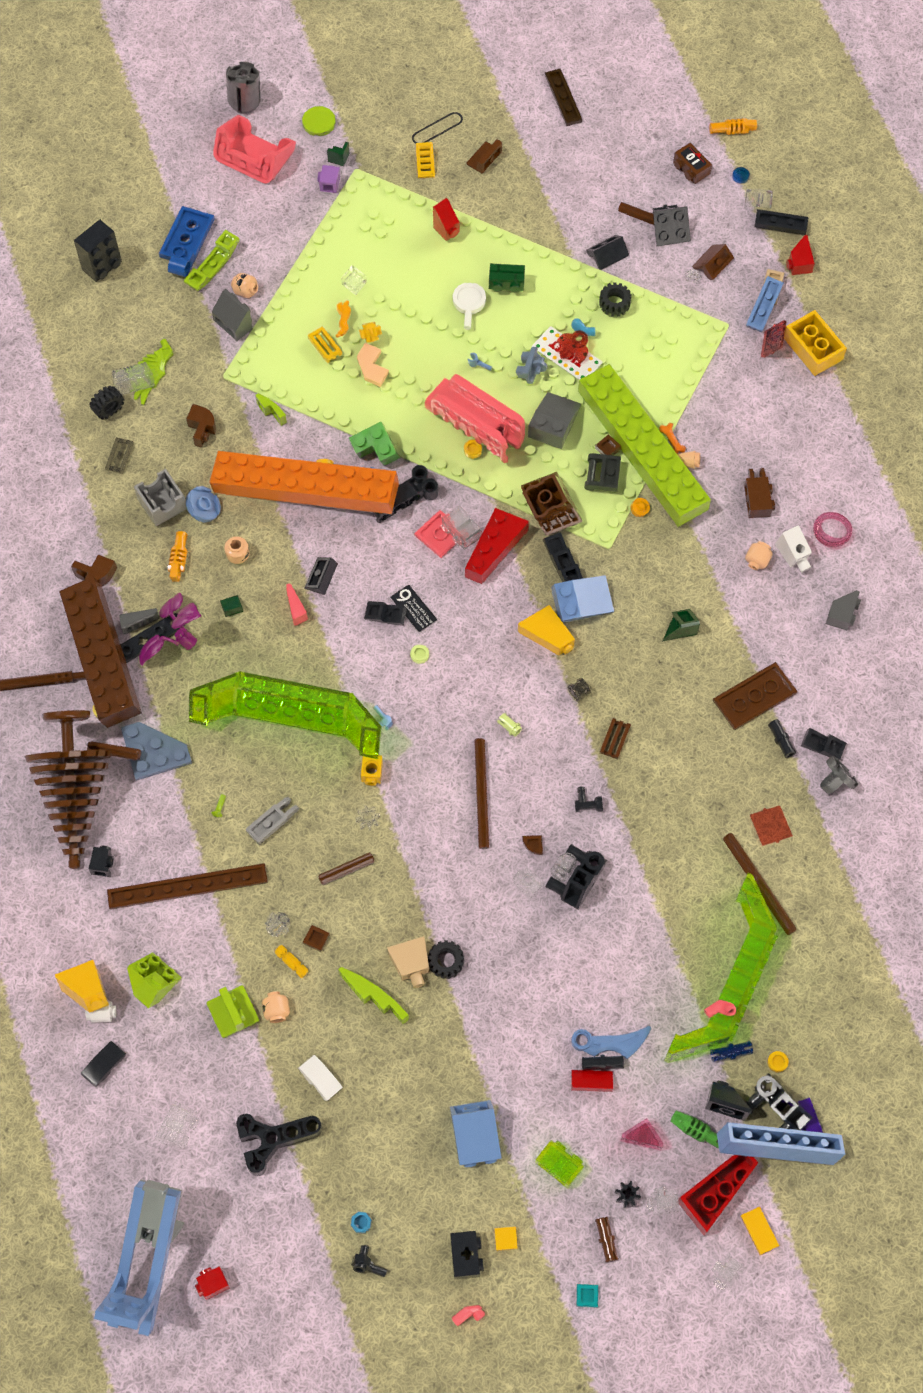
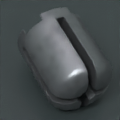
[226,61,261,112]

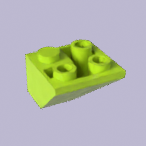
[127,952,182,1009]

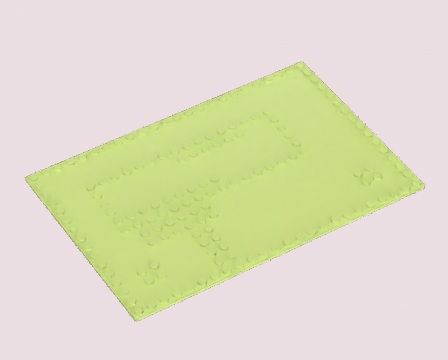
[223,169,729,549]

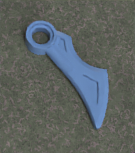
[571,1026,651,1059]

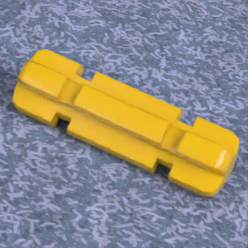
[275,945,308,978]

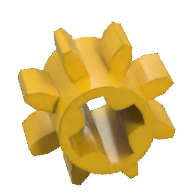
[359,322,382,343]

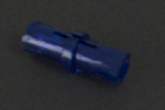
[710,1041,753,1063]

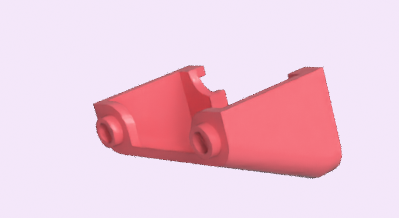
[213,115,296,184]

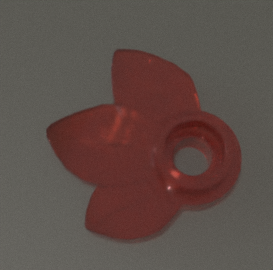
[557,330,588,363]

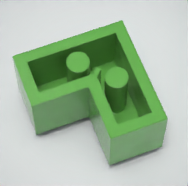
[349,421,400,466]

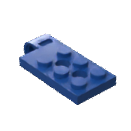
[159,206,215,277]

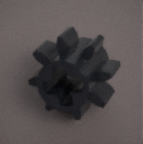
[614,1181,641,1208]

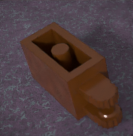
[744,468,775,518]

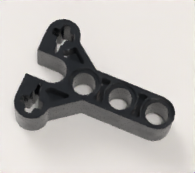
[236,1113,322,1176]

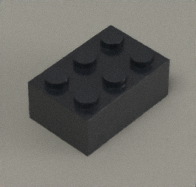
[74,219,122,282]

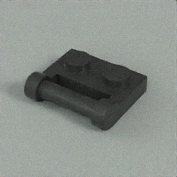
[584,453,621,492]

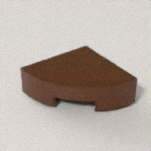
[522,835,543,855]

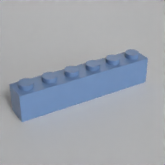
[717,1122,845,1165]

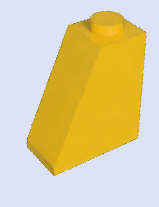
[518,605,575,656]
[55,960,109,1013]

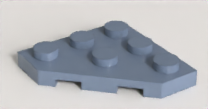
[121,722,192,781]

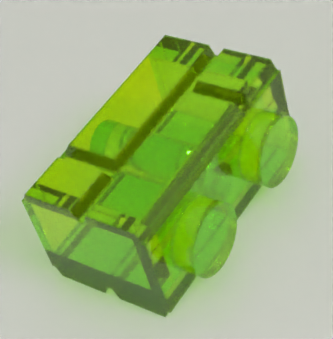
[535,1140,584,1189]

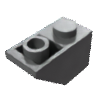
[825,590,861,631]

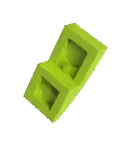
[255,393,287,426]

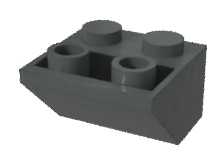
[212,289,253,341]

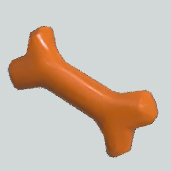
[659,423,686,454]

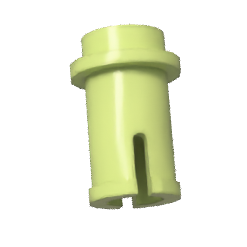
[497,713,522,737]

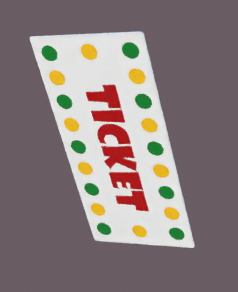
[532,326,603,380]

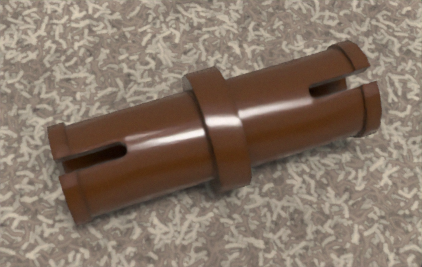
[595,1217,619,1263]

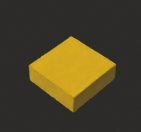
[494,1227,518,1251]

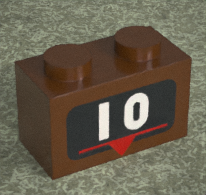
[673,142,712,184]

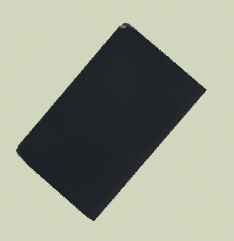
[304,557,338,595]

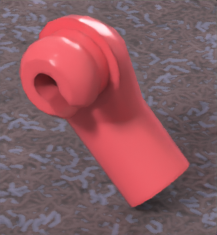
[704,1000,736,1018]
[452,1305,485,1326]

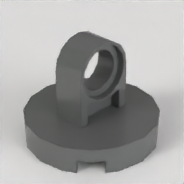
[820,756,859,794]

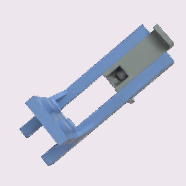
[94,1179,184,1336]

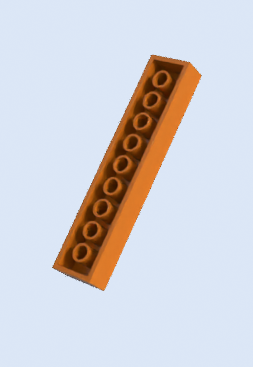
[210,451,399,514]

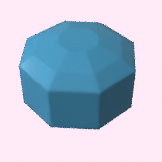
[351,1212,372,1234]

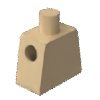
[387,936,429,988]

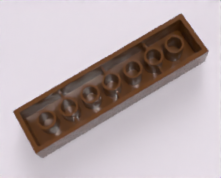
[59,576,142,728]

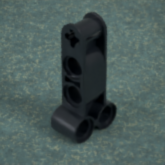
[372,465,438,523]

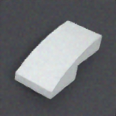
[298,1055,343,1101]

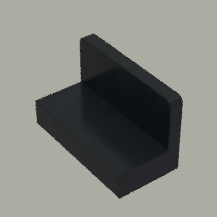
[586,235,629,270]

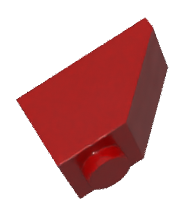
[433,198,460,241]
[786,235,815,275]

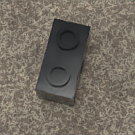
[450,1231,484,1280]

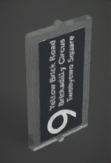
[385,580,443,638]

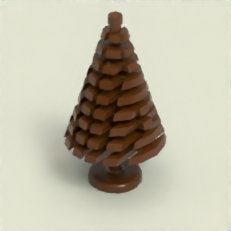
[24,710,112,869]

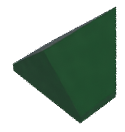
[662,609,700,642]

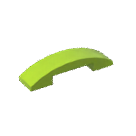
[184,229,240,291]

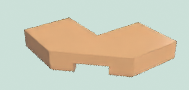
[357,343,389,387]

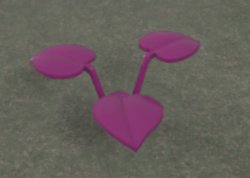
[139,592,201,666]

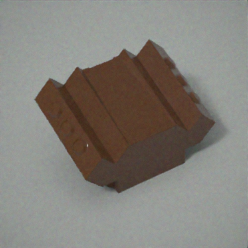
[521,472,583,536]

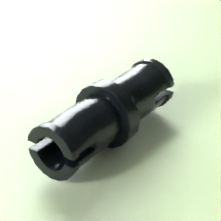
[768,719,796,758]
[582,1054,624,1071]

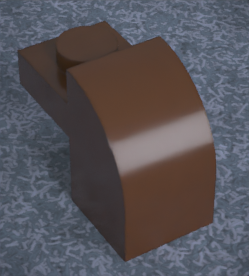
[186,404,216,448]
[71,555,117,586]

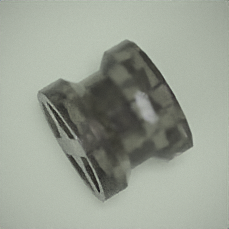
[567,677,591,702]

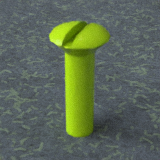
[211,794,226,818]

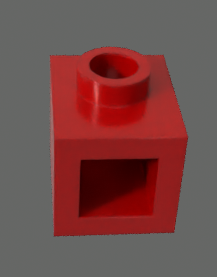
[195,1266,230,1300]

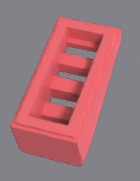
[286,583,308,626]

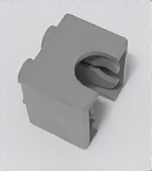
[134,469,187,526]

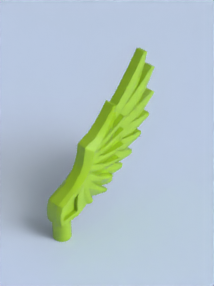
[129,339,173,405]

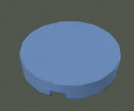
[186,486,221,523]

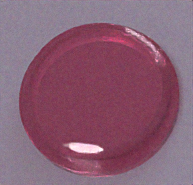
[813,512,852,547]

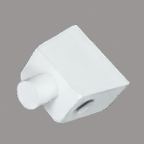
[775,525,812,573]

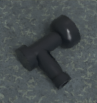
[575,786,603,812]

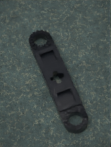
[120,613,185,663]

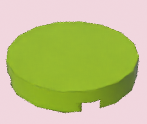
[302,106,336,136]

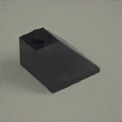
[705,1080,751,1121]

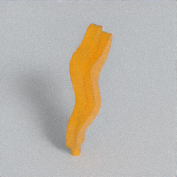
[336,300,351,338]

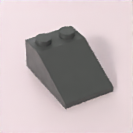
[528,392,581,449]

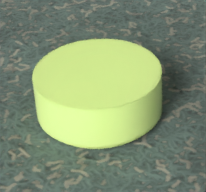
[410,645,429,664]

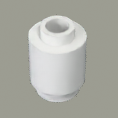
[85,1001,116,1023]

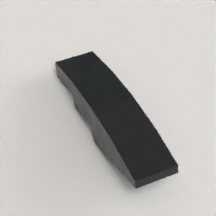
[543,532,583,582]

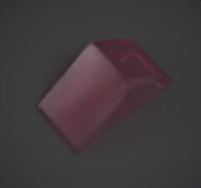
[620,1118,663,1151]

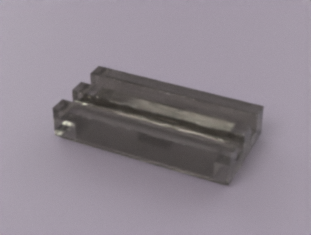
[105,437,134,474]

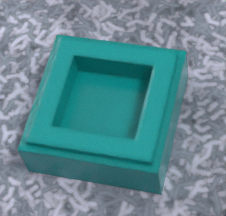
[576,1284,598,1308]

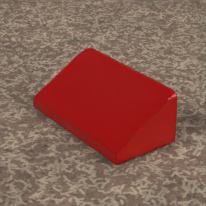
[571,1070,613,1092]

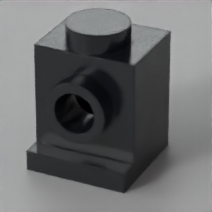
[88,845,114,877]

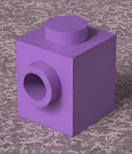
[317,165,341,193]

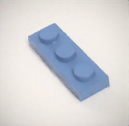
[746,276,784,332]

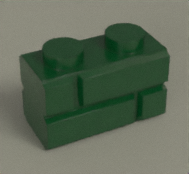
[489,263,525,292]

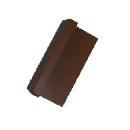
[466,139,502,174]
[692,244,734,280]

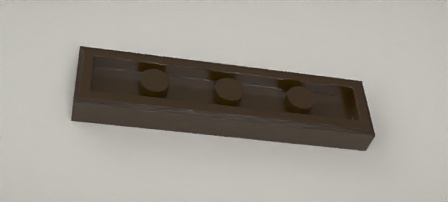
[545,68,583,126]

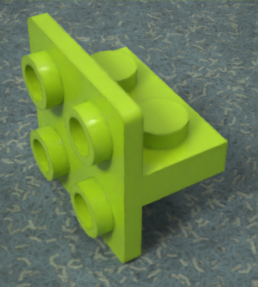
[206,985,259,1038]

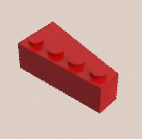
[465,508,529,584]
[677,1155,758,1236]

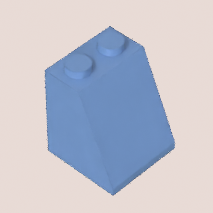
[450,1100,501,1167]

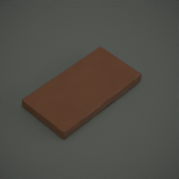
[712,662,798,730]

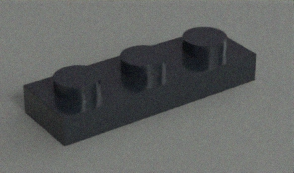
[754,209,809,235]

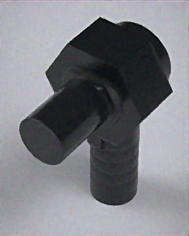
[351,1245,387,1277]

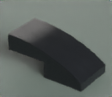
[364,601,407,626]
[801,728,847,760]
[81,1041,126,1087]

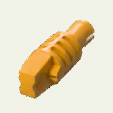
[709,118,757,135]
[168,531,188,582]

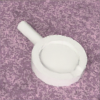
[453,283,486,330]

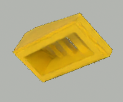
[416,142,435,178]

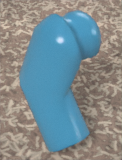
[571,318,595,336]

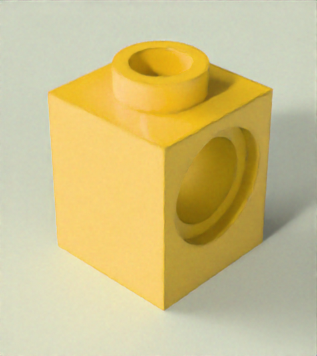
[361,754,383,786]

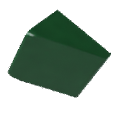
[220,595,243,617]

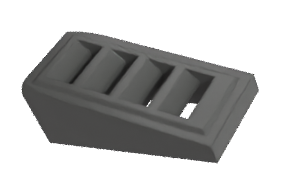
[119,608,160,634]

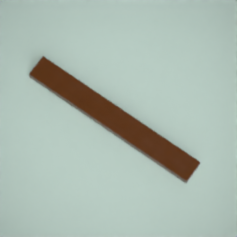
[107,863,268,910]

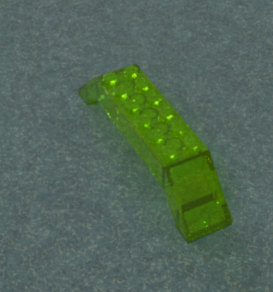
[189,671,382,759]
[664,873,778,1063]

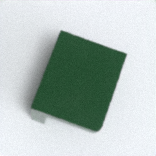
[327,141,350,166]

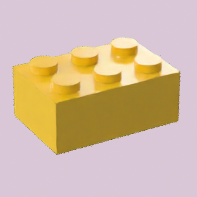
[783,310,847,376]

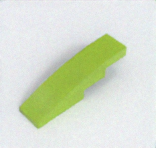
[338,967,409,1024]

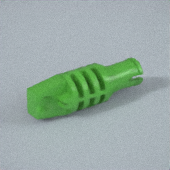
[670,1110,719,1149]

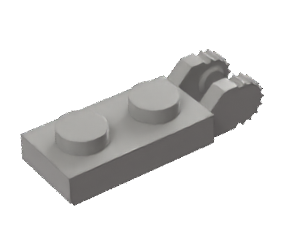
[245,797,299,845]

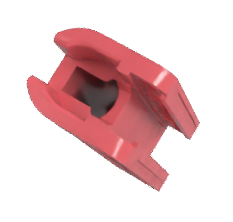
[425,374,525,463]

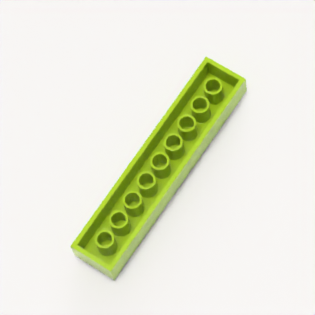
[578,364,711,527]

